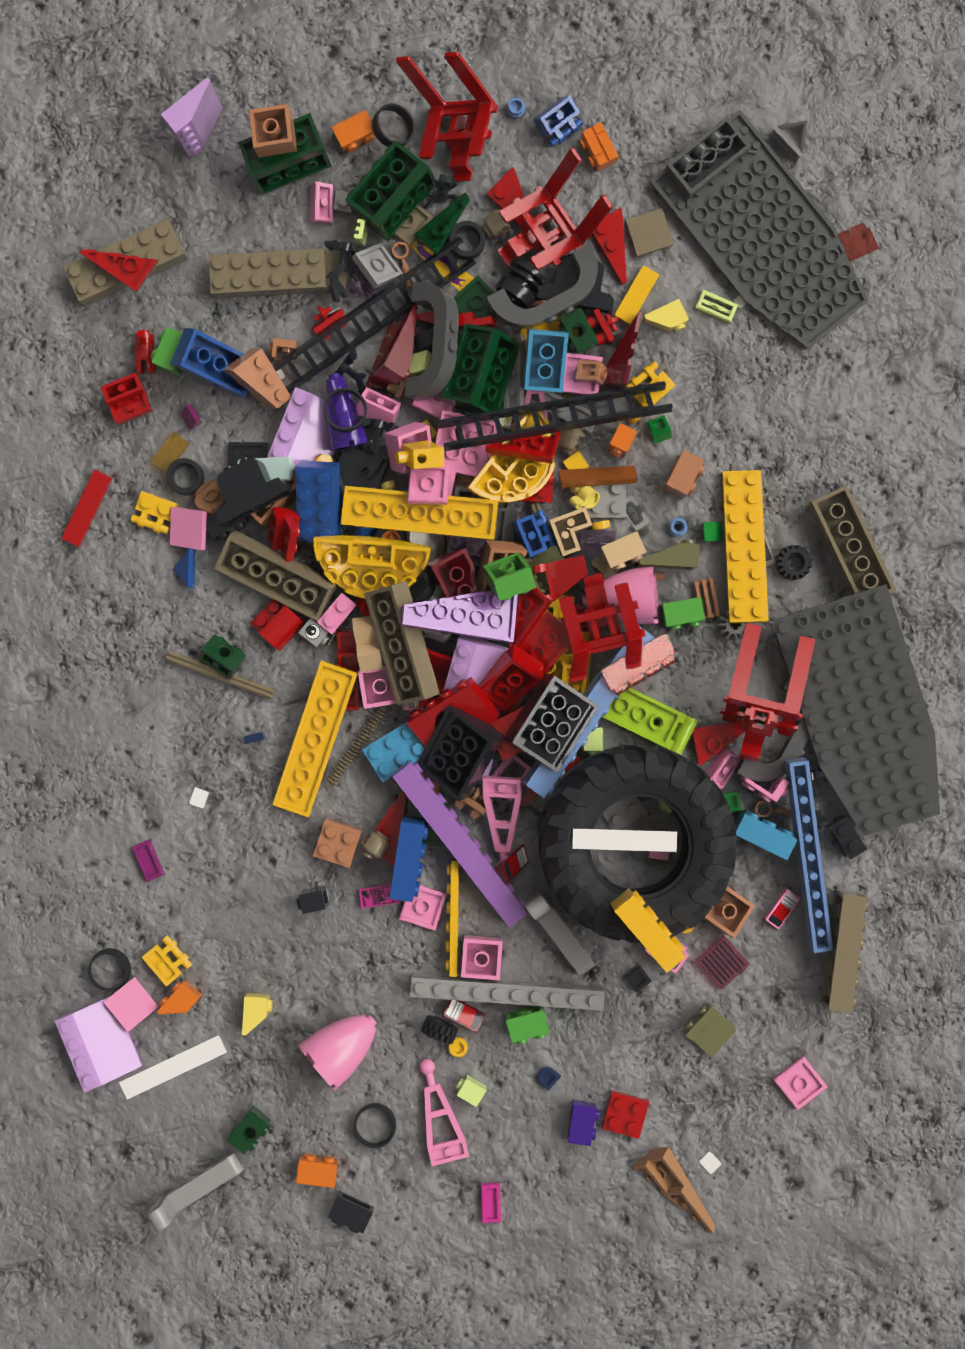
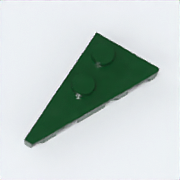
[414,193,470,254]

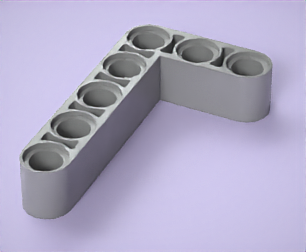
[524,890,596,976]
[146,1152,244,1232]

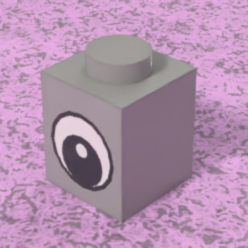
[299,618,330,648]

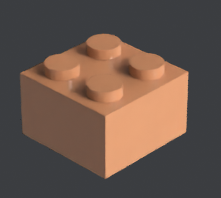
[249,104,297,157]
[663,450,705,499]
[313,818,363,868]
[704,886,755,938]

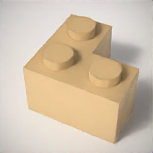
[549,507,592,557]
[600,531,646,571]
[352,616,384,672]

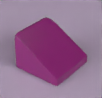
[181,404,202,429]

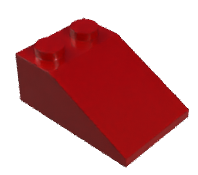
[478,644,544,711]

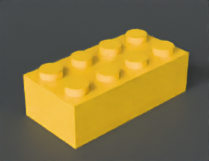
[611,888,685,973]

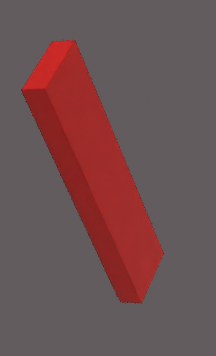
[62,469,113,547]

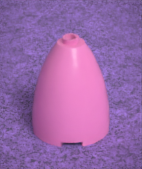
[582,566,659,624]
[298,1014,377,1091]

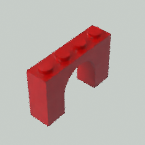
[407,677,499,747]

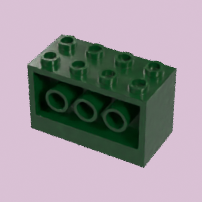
[238,113,332,195]
[345,141,435,242]
[441,323,521,413]

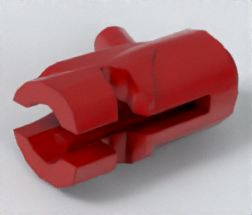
[135,330,156,375]

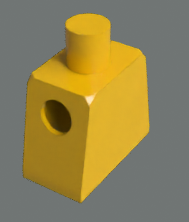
[394,440,444,469]

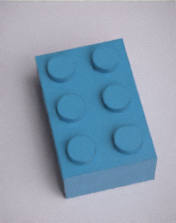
[522,328,569,393]
[362,721,426,783]
[734,810,798,860]

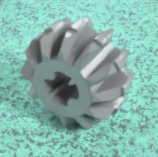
[717,610,751,641]

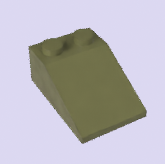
[636,540,699,570]

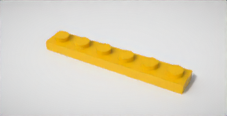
[446,859,459,977]

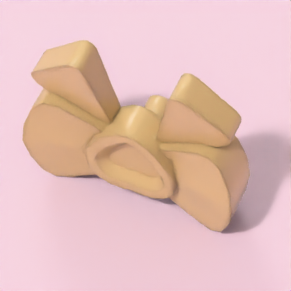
[591,554,619,579]

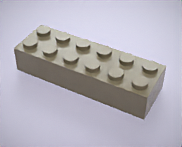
[63,219,188,307]
[209,248,329,299]
[808,485,896,595]
[215,530,337,621]
[364,581,440,705]
[821,889,869,1013]

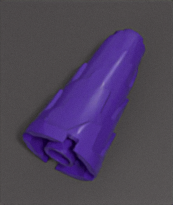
[326,373,368,451]

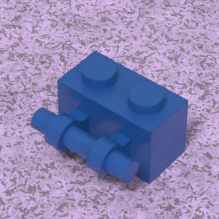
[533,95,583,147]
[511,510,557,558]

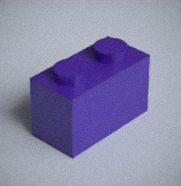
[567,1100,599,1146]

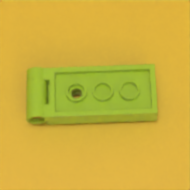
[601,685,698,755]

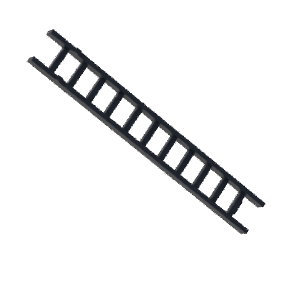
[272,236,477,393]
[438,381,673,452]

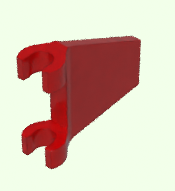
[532,555,588,601]

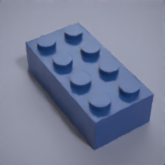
[170,328,248,397]
[295,460,341,542]
[390,816,429,902]

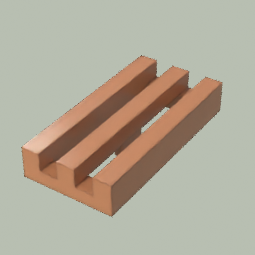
[693,578,720,619]

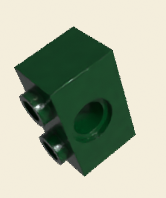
[558,308,599,354]
[199,634,246,680]
[227,1106,271,1154]

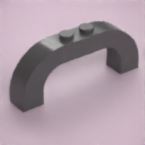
[486,243,598,329]
[405,281,459,401]
[735,673,811,781]

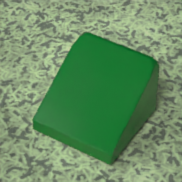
[647,415,672,444]
[702,522,722,542]

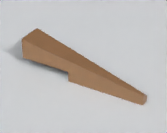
[632,1146,716,1233]

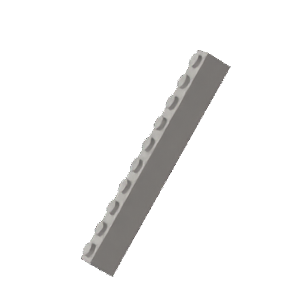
[410,974,604,1011]

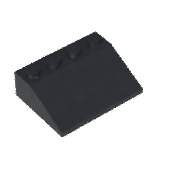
[504,672,599,773]
[418,705,504,801]

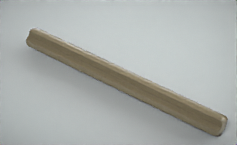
[165,651,274,699]

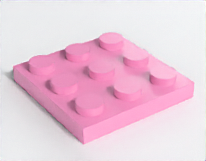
[435,410,497,478]

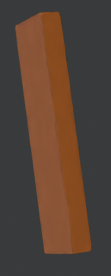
[558,465,638,488]

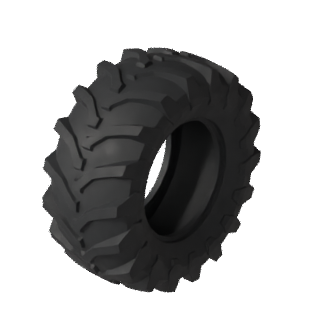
[538,744,737,943]

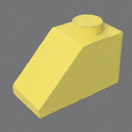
[642,299,689,332]
[242,993,273,1035]

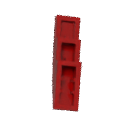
[416,311,497,329]
[337,630,360,711]

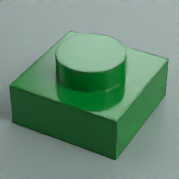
[723,791,742,812]

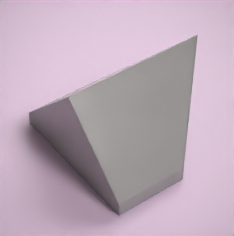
[770,120,807,162]

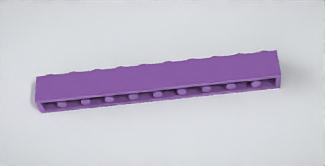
[392,760,528,928]

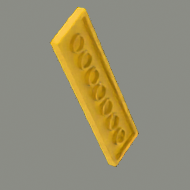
[722,470,769,623]
[341,486,499,540]
[273,660,358,817]

